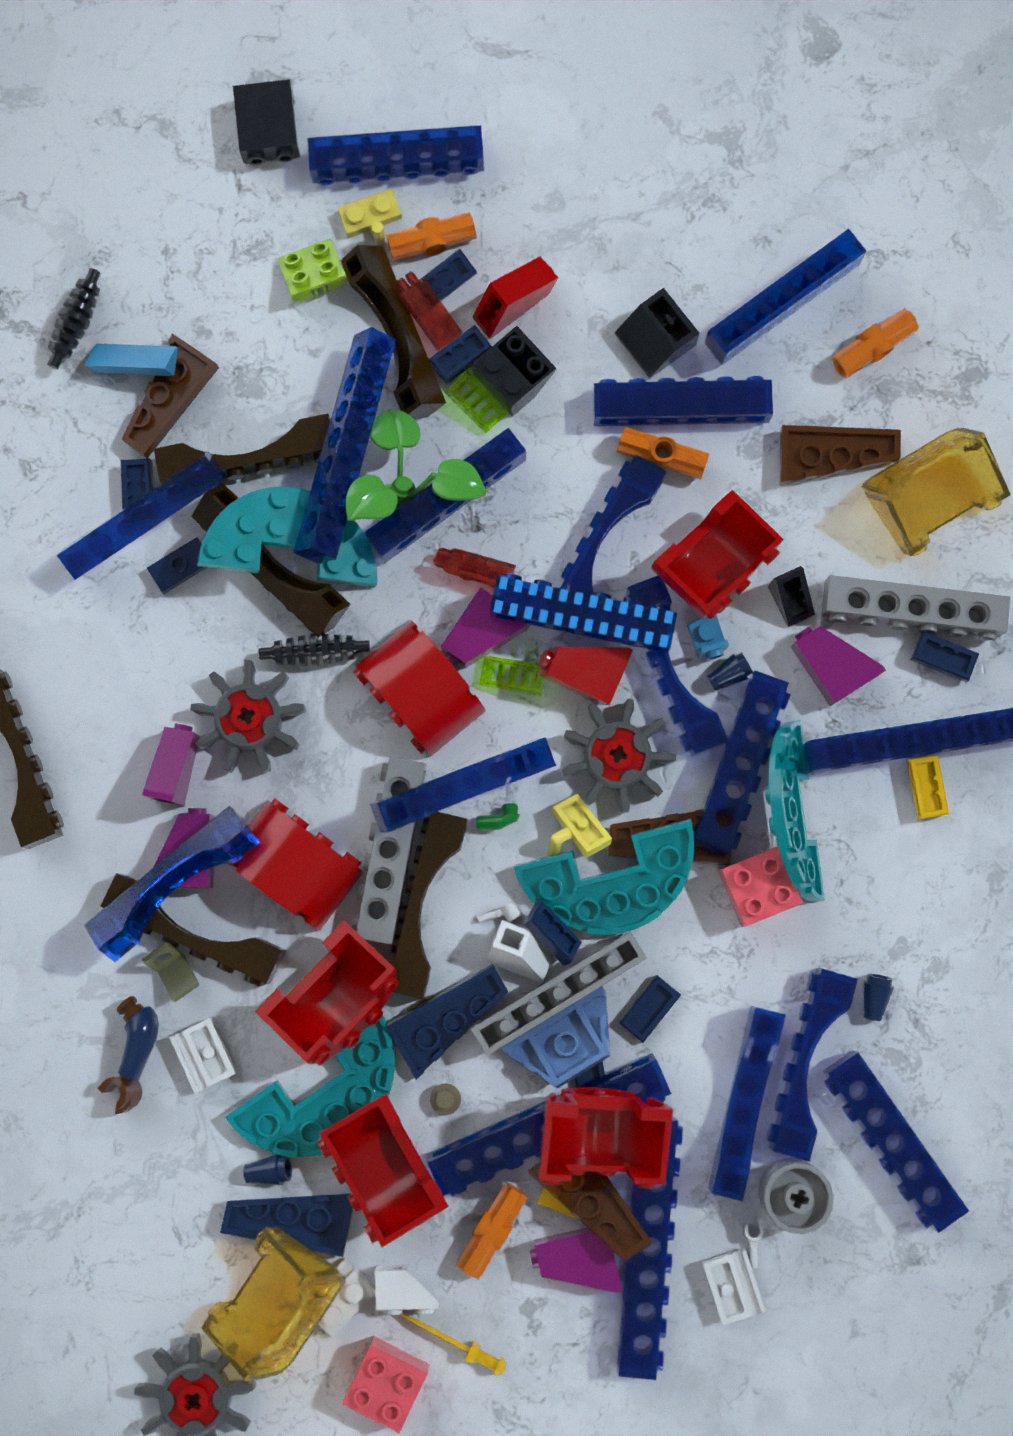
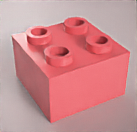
[718,846,803,927]
[342,1336,430,1433]

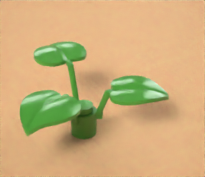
[346,409,486,521]

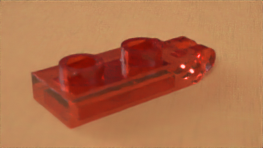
[396,271,463,351]
[433,548,516,590]

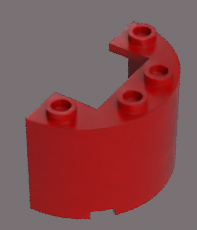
[651,490,784,620]
[353,620,486,757]
[224,798,364,930]
[255,921,399,1066]
[538,1087,673,1188]
[317,1094,449,1247]

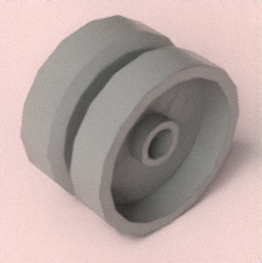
[758,1157,834,1234]

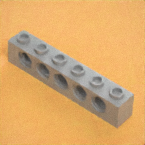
[821,575,1010,641]
[352,757,427,944]
[471,931,647,1056]

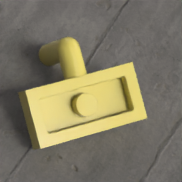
[337,189,402,245]
[547,793,612,858]

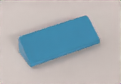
[85,343,178,376]

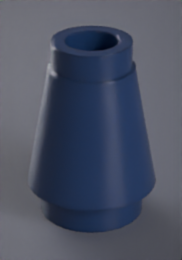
[707,652,754,691]
[863,974,894,1021]
[243,1154,292,1185]

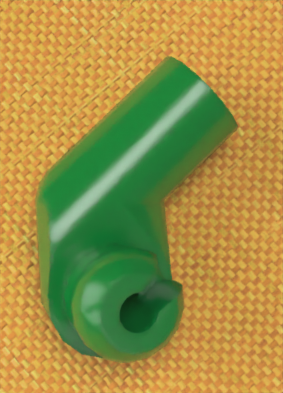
[476,803,520,831]

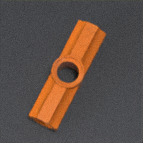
[386,212,477,261]
[831,308,919,379]
[617,427,709,480]
[456,1181,528,1280]

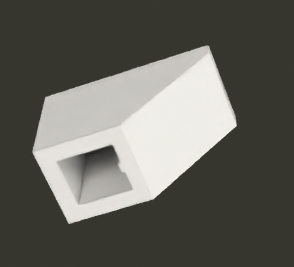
[485,920,553,984]
[375,1264,440,1315]

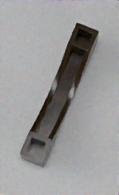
[340,245,446,418]
[154,413,338,492]
[191,484,351,638]
[0,669,64,849]
[391,810,468,999]
[100,873,286,987]

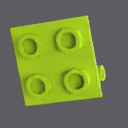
[277,238,348,303]

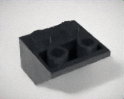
[615,288,700,379]
[473,326,556,417]

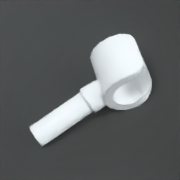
[477,902,522,923]
[743,1224,764,1268]

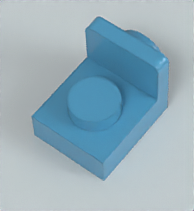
[687,615,729,661]

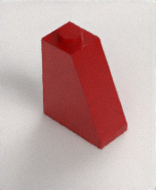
[472,256,558,339]
[538,647,633,705]

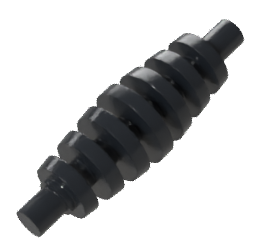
[47,268,101,370]
[258,634,370,667]

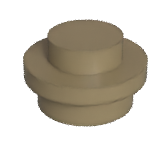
[430,1083,461,1115]

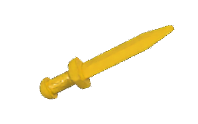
[399,1313,506,1376]

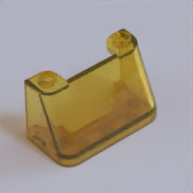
[862,428,1011,556]
[201,1227,346,1383]

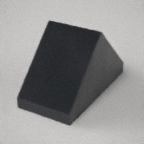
[768,566,815,627]

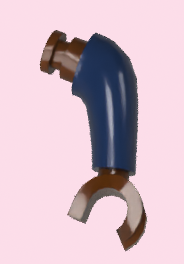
[97,996,159,1114]

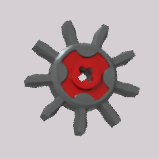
[190,660,306,773]
[562,698,676,814]
[134,1333,256,1436]

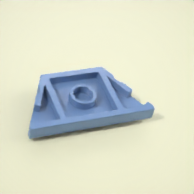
[501,986,610,1088]

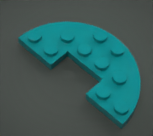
[197,486,377,587]
[765,720,825,901]
[513,819,694,935]
[225,1016,395,1158]

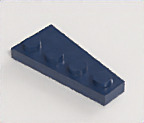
[386,964,508,1080]
[220,1193,353,1257]

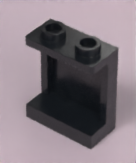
[233,79,300,166]

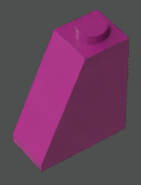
[440,587,531,668]
[791,626,886,706]
[142,723,200,806]
[146,808,215,888]
[529,1227,623,1293]

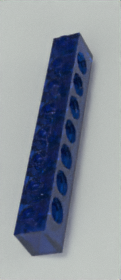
[293,327,396,564]
[804,708,1013,774]
[427,1053,671,1196]
[616,1117,683,1380]

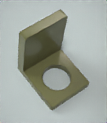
[142,942,199,1002]

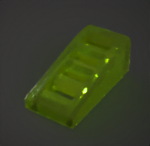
[444,369,508,433]
[479,656,545,696]

